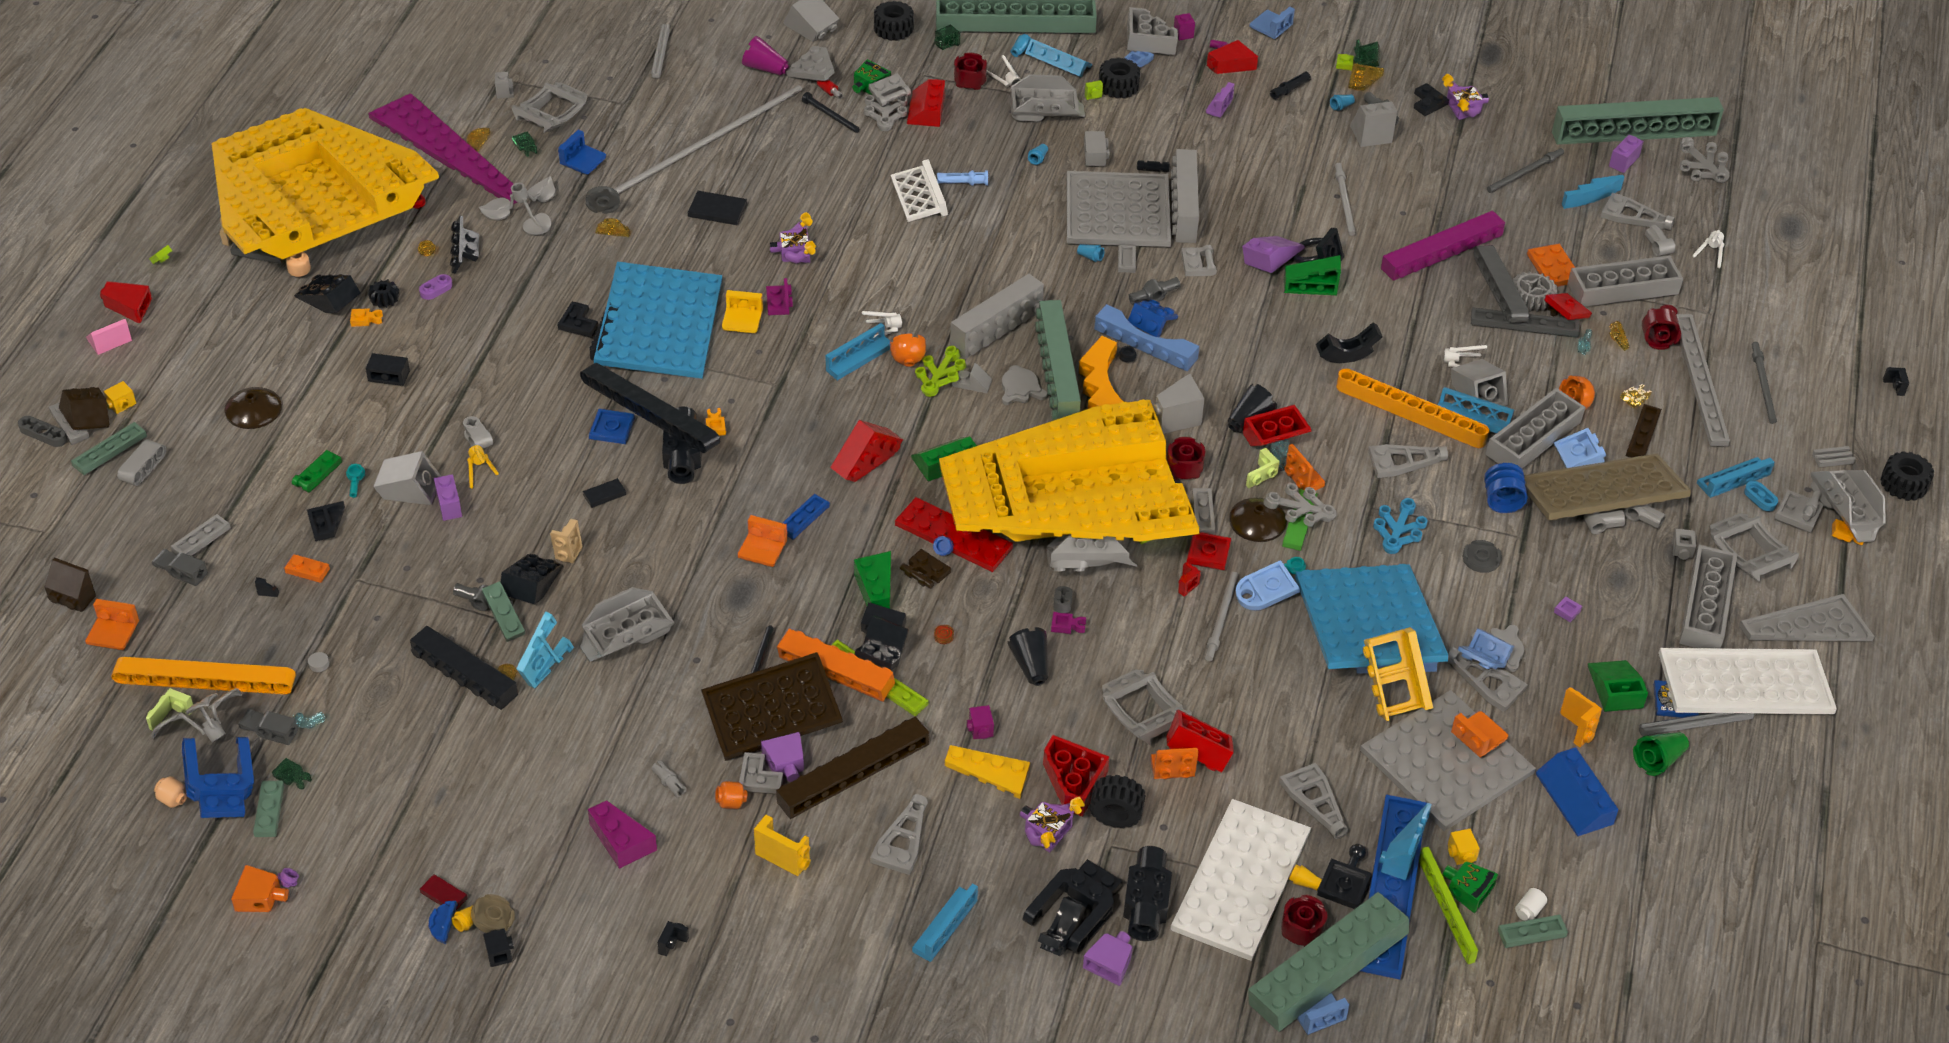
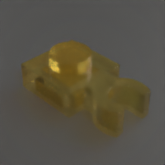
[1620,384,1652,408]

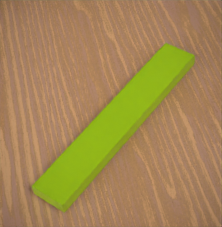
[831,639,928,716]
[1419,846,1478,964]

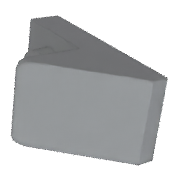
[952,363,992,393]

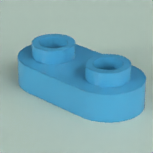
[1744,481,1778,511]

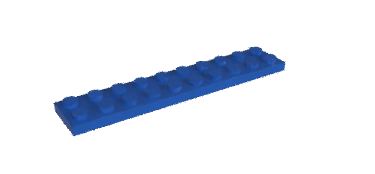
[1360,794,1427,980]

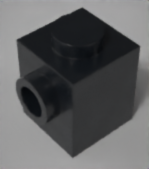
[483,928,514,967]

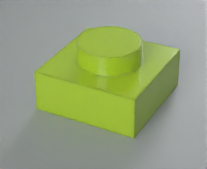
[1336,54,1354,71]
[1085,80,1103,100]
[149,245,173,264]

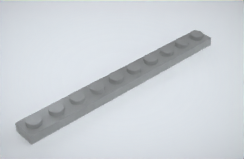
[1676,314,1730,446]

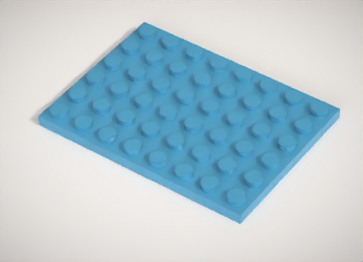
[594,262,722,379]
[1295,564,1448,669]

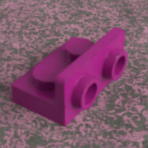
[766,278,793,316]

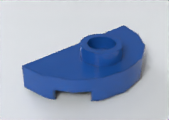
[428,901,458,944]

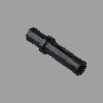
[1270,71,1311,100]

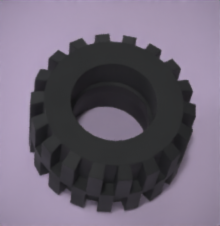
[874,1,914,41]
[1099,57,1140,98]
[1880,451,1934,501]
[1090,775,1146,828]

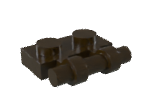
[900,549,951,589]

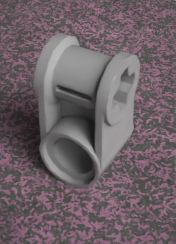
[463,416,493,449]

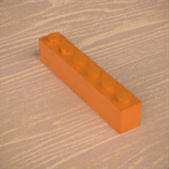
[777,629,895,702]

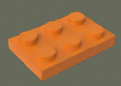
[1527,243,1575,287]

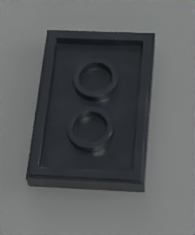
[687,191,747,225]

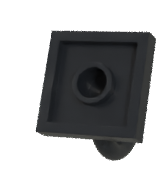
[1292,228,1344,263]

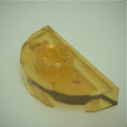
[466,128,490,152]
[595,218,630,237]
[1609,321,1630,351]

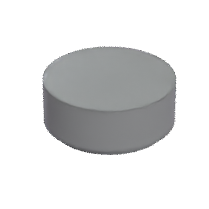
[308,652,329,672]

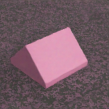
[86,319,132,355]

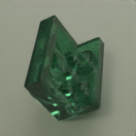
[1354,39,1380,71]

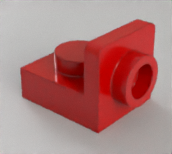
[1178,562,1201,596]

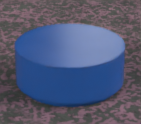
[933,536,953,556]

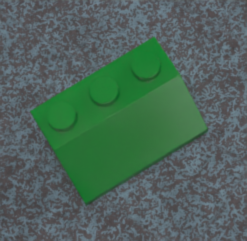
[911,436,977,482]

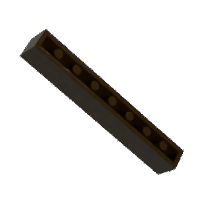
[776,716,929,819]

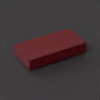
[420,874,468,910]

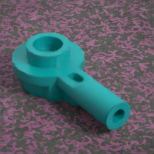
[346,464,365,498]
[1284,557,1306,575]

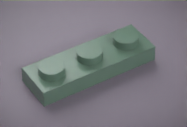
[482,581,525,642]
[253,781,284,837]
[1498,915,1568,948]

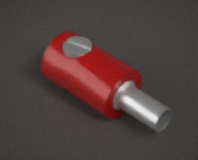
[817,78,843,99]

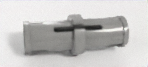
[652,760,687,797]

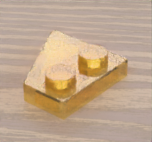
[1348,63,1384,91]

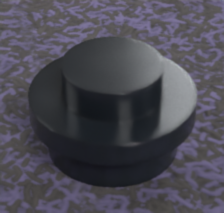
[1118,346,1137,362]

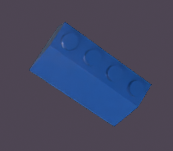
[1536,747,1619,837]

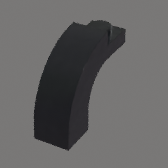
[1315,322,1383,363]
[1038,896,1088,956]

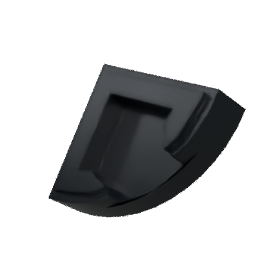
[255,577,279,597]

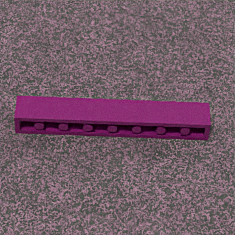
[1381,210,1505,281]

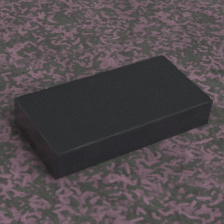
[583,478,626,508]

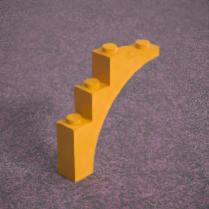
[1079,336,1124,409]

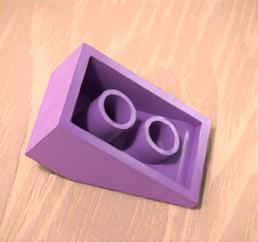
[1242,236,1305,273]

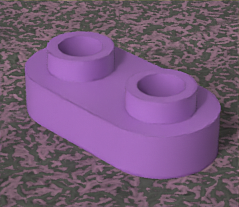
[419,274,452,300]

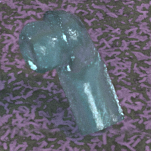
[293,711,326,729]

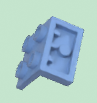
[1249,7,1295,39]
[1297,993,1349,1035]

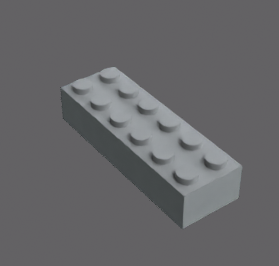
[1171,149,1199,243]
[1567,255,1683,307]
[950,274,1044,359]
[1485,388,1586,468]
[1679,545,1738,648]

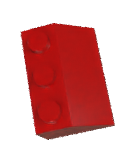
[907,79,945,127]
[1243,404,1311,446]
[1166,709,1234,773]

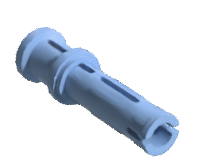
[937,170,988,186]

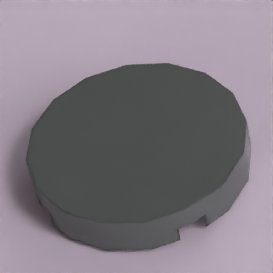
[586,186,620,214]
[1462,540,1502,573]

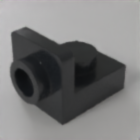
[1883,367,1909,396]
[657,921,689,956]

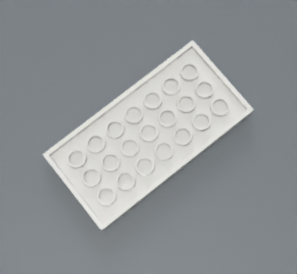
[1659,648,1837,714]
[1171,799,1311,961]

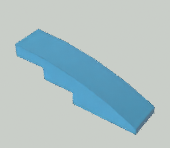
[1562,175,1624,209]

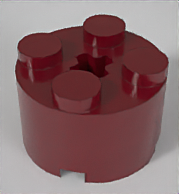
[954,53,987,90]
[1642,308,1681,350]
[1167,437,1205,479]
[1281,895,1327,947]

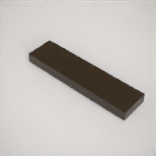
[1625,404,1662,458]

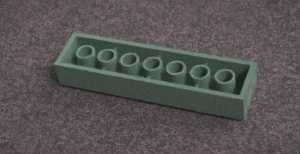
[1035,300,1081,421]
[1248,892,1409,1032]

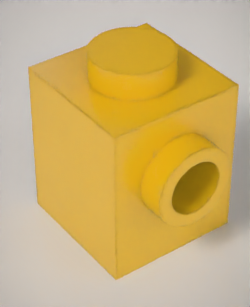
[103,381,136,414]
[1448,828,1480,865]

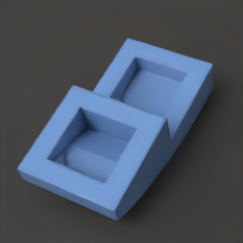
[1124,51,1154,67]

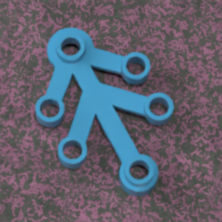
[1373,498,1428,554]

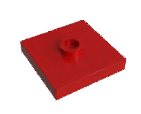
[1544,293,1592,320]
[1187,532,1231,570]

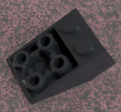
[294,274,361,313]
[500,554,563,605]

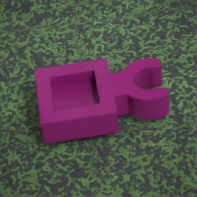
[1051,612,1086,634]

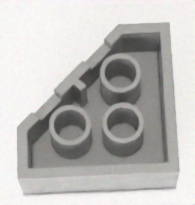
[1127,7,1178,55]

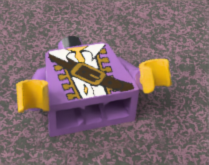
[1442,74,1489,120]
[770,212,816,264]
[1020,797,1085,853]

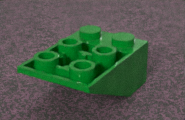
[1588,660,1648,712]

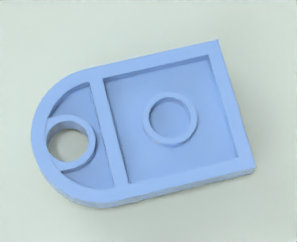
[1236,560,1300,610]

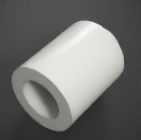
[1515,888,1547,921]

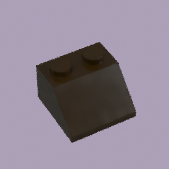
[59,387,110,430]
[44,557,96,612]

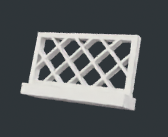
[891,159,948,222]

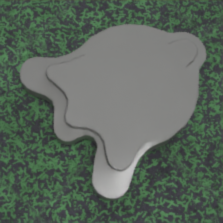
[1002,365,1047,405]
[1471,625,1524,672]

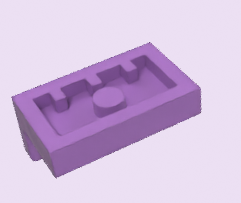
[1206,82,1235,118]

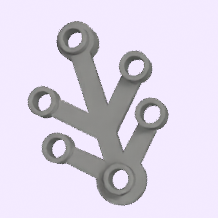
[864,95,908,131]
[1680,137,1730,183]
[1264,483,1337,526]

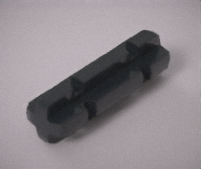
[1137,160,1170,172]

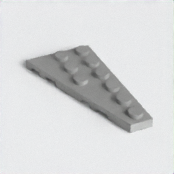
[1739,594,1875,641]

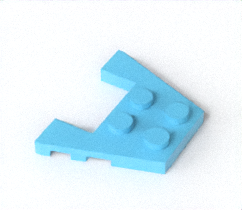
[516,612,574,689]

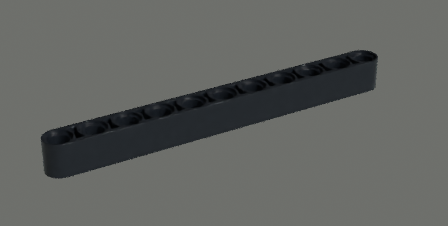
[580,363,720,453]

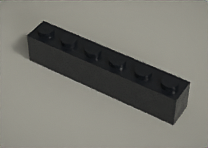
[410,625,518,710]

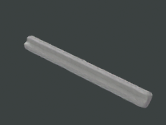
[651,24,670,79]

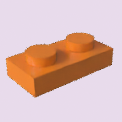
[284,554,330,583]

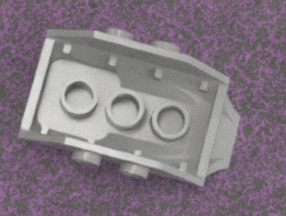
[1010,74,1085,122]
[1811,470,1886,542]
[1047,534,1137,571]
[580,587,674,662]

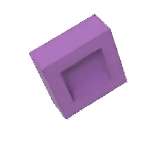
[1554,596,1582,622]

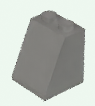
[783,0,840,42]
[1350,101,1397,147]
[1451,359,1508,413]
[1153,374,1204,434]
[374,451,442,505]

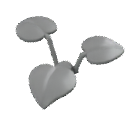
[479,176,556,235]
[151,688,242,743]

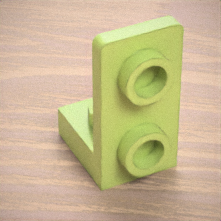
[1246,448,1280,488]
[146,688,193,731]

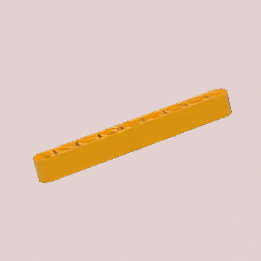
[1336,368,1489,448]
[111,657,296,694]

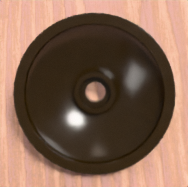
[224,387,282,429]
[1229,497,1287,542]

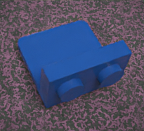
[558,130,606,174]
[1128,300,1178,337]

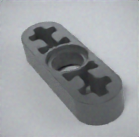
[18,416,67,447]

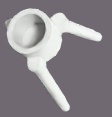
[987,55,1021,87]
[1692,230,1725,268]
[862,311,902,338]
[1444,345,1487,367]

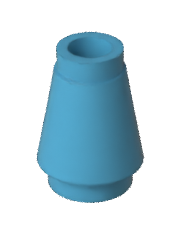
[1010,34,1031,57]
[1330,94,1355,111]
[1028,144,1048,165]
[1077,244,1105,262]

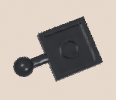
[1317,844,1372,909]

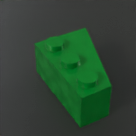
[1284,255,1341,296]
[854,551,891,609]

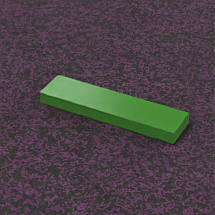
[1282,489,1318,551]

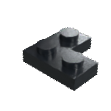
[1414,83,1449,116]
[557,301,598,338]

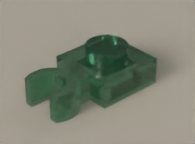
[512,131,537,157]
[272,758,312,790]

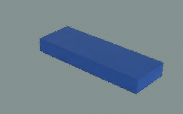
[783,494,829,540]

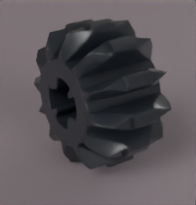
[368,279,399,308]

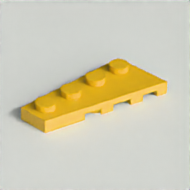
[945,745,1030,799]

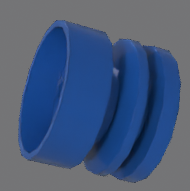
[1484,463,1528,513]

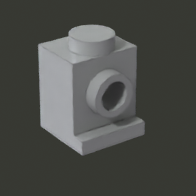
[495,72,514,99]
[1671,529,1696,560]

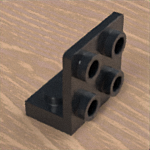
[854,615,909,670]

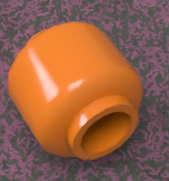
[715,781,747,809]

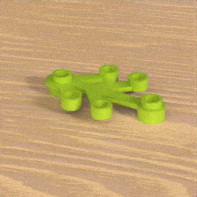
[915,346,967,397]

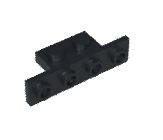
[450,215,479,274]

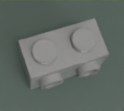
[1084,131,1109,166]

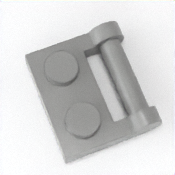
[869,73,911,107]
[1181,245,1217,276]

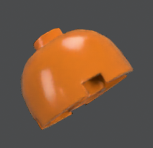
[890,334,926,367]
[1559,375,1595,410]

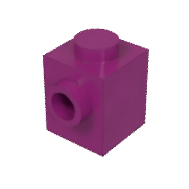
[1174,13,1195,41]
[966,705,994,740]

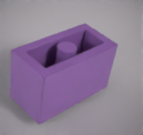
[1609,135,1644,173]
[434,474,462,521]

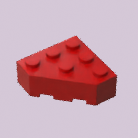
[830,420,903,482]
[1043,735,1110,817]

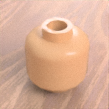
[286,252,311,277]
[154,776,187,808]

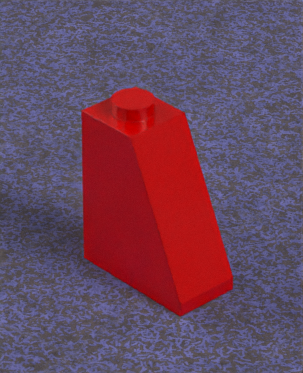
[1206,40,1258,74]
[100,281,152,323]

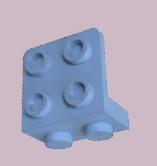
[1458,629,1514,669]

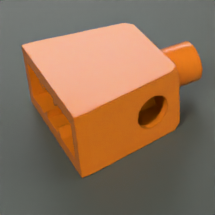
[231,865,289,912]

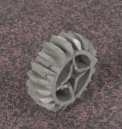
[1513,271,1557,312]

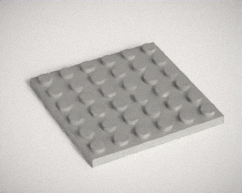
[1067,171,1171,247]
[1360,690,1536,832]

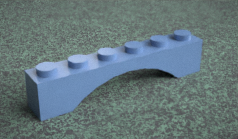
[1094,304,1199,371]

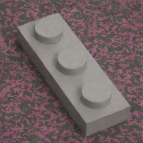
[49,402,89,445]
[1192,488,1215,535]
[171,514,231,556]

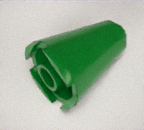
[1633,732,1689,776]

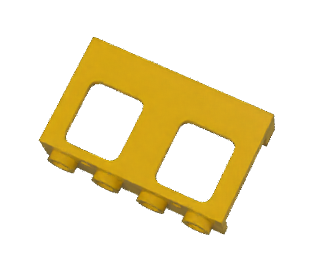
[1363,627,1433,721]

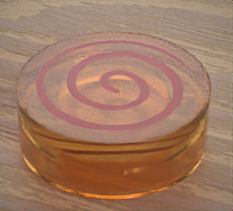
[934,625,954,644]

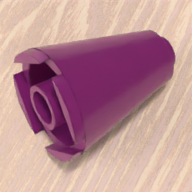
[742,36,789,75]

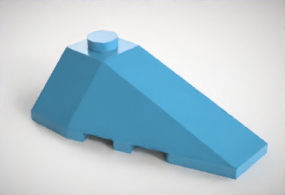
[1379,803,1432,880]

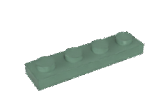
[71,422,147,475]

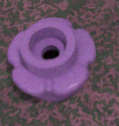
[277,868,299,888]

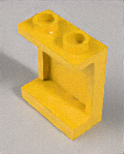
[754,814,811,876]

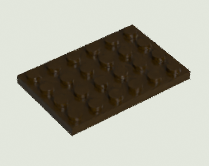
[701,652,843,761]

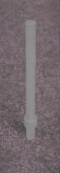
[1335,163,1356,236]
[1205,572,1238,661]

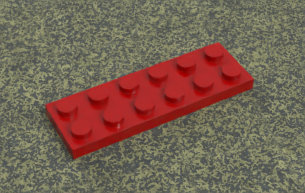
[895,497,1013,572]

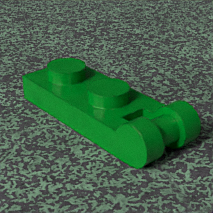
[292,450,342,493]

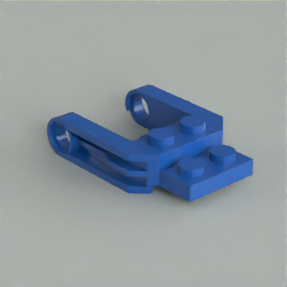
[182,737,254,818]

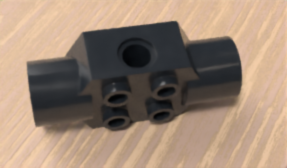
[662,406,702,484]
[1123,846,1172,941]

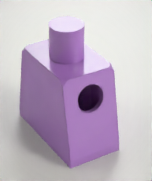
[761,732,804,782]
[1083,931,1133,986]

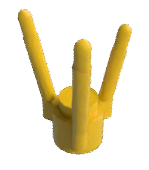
[467,445,499,489]

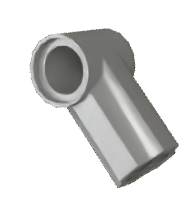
[1645,225,1675,256]
[1624,504,1666,529]
[1584,510,1625,534]

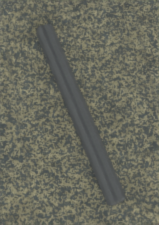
[1639,713,1755,736]

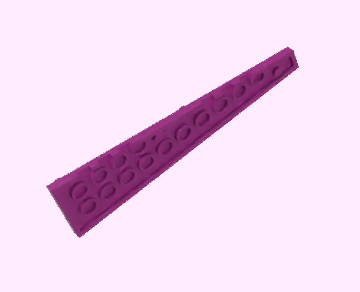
[368,93,518,205]

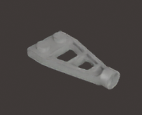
[1601,193,1675,230]
[1368,444,1448,478]
[1448,647,1528,712]
[1279,763,1348,839]
[870,794,928,875]

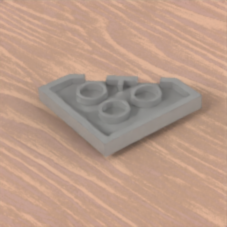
[786,46,835,81]

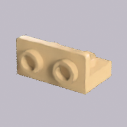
[550,519,583,563]

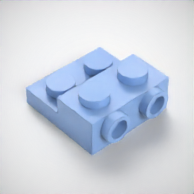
[1554,428,1606,468]

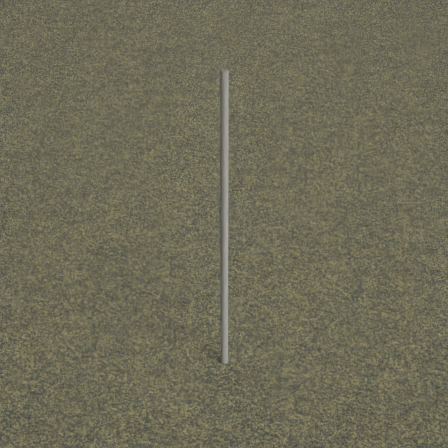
[614,85,802,194]

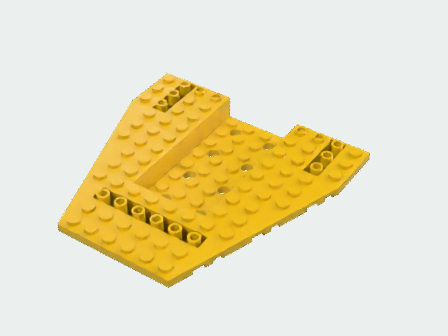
[211,108,439,259]
[939,399,1199,542]

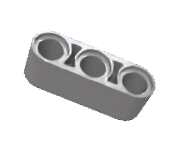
[117,439,166,486]

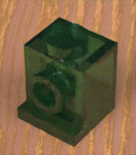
[934,24,960,50]

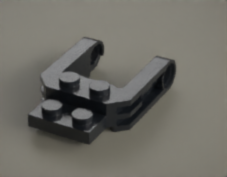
[1023,859,1123,954]

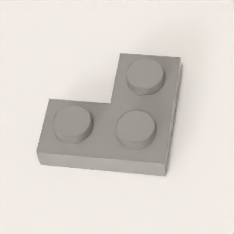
[739,752,783,794]

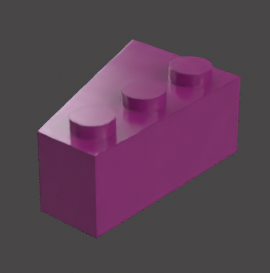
[588,800,657,869]

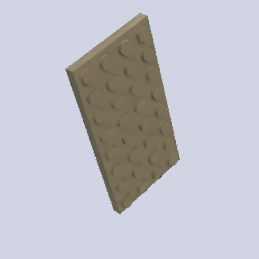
[1524,454,1691,520]

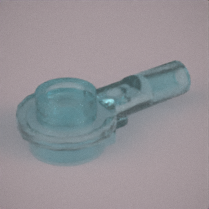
[1578,329,1592,355]

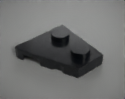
[307,501,345,542]

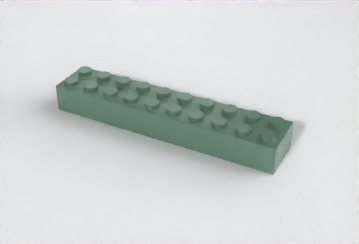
[936,0,1097,34]
[1552,97,1724,145]

